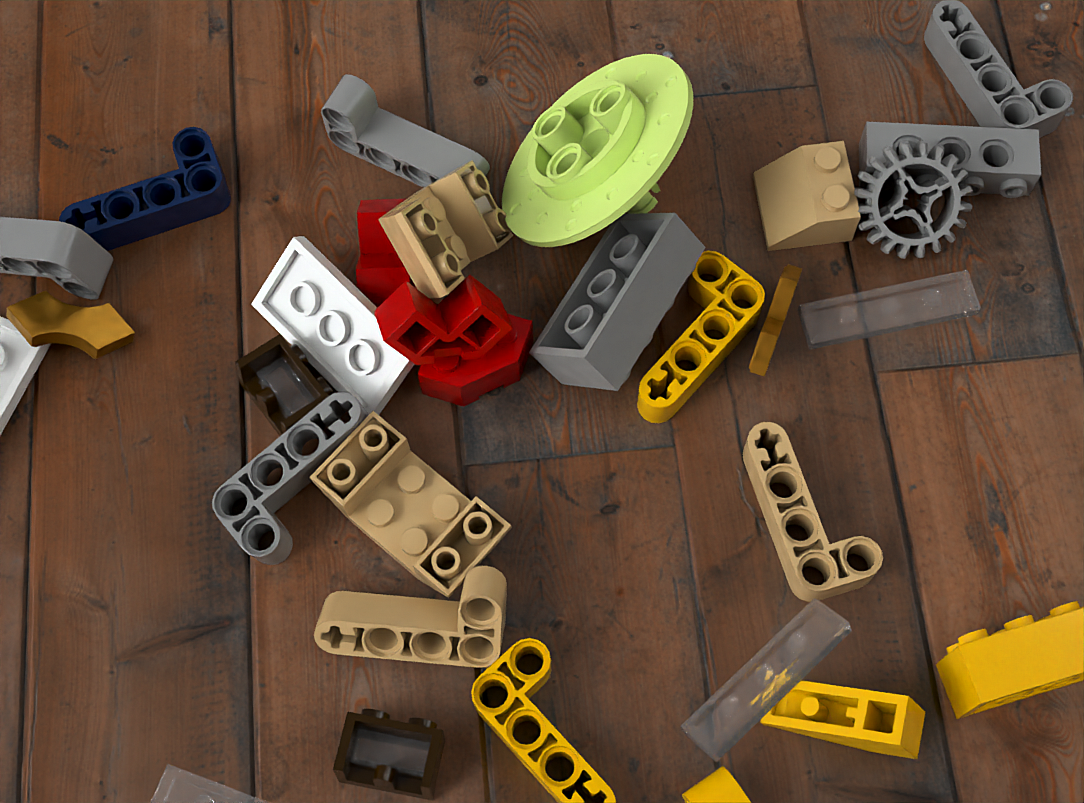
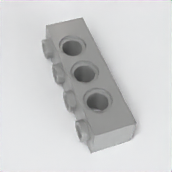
[859,121,1041,198]

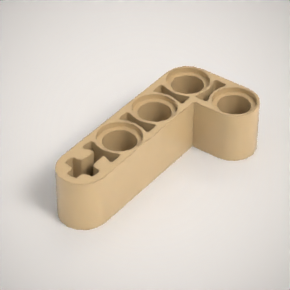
[742,422,883,602]
[314,566,507,668]

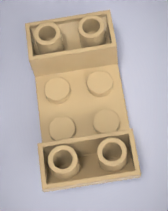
[378,160,513,298]
[310,411,512,598]

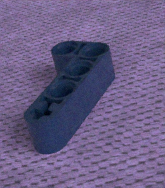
[59,127,231,251]

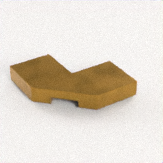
[749,264,802,377]

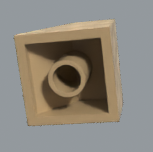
[753,141,861,251]

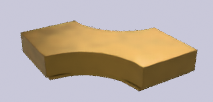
[6,290,135,359]

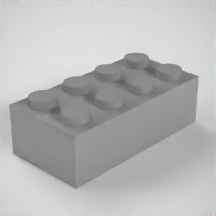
[529,213,706,391]

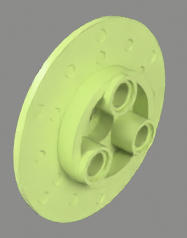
[502,54,693,247]

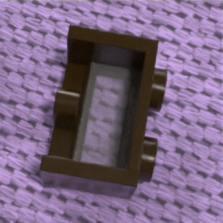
[235,334,334,436]
[333,709,445,801]

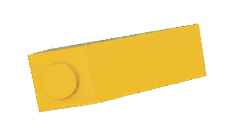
[760,676,925,759]

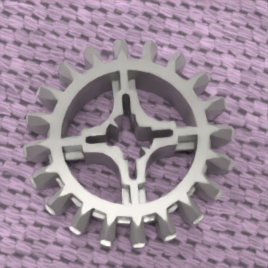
[854,140,973,259]

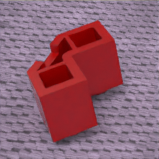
[356,198,416,308]
[374,275,513,365]
[417,313,534,407]

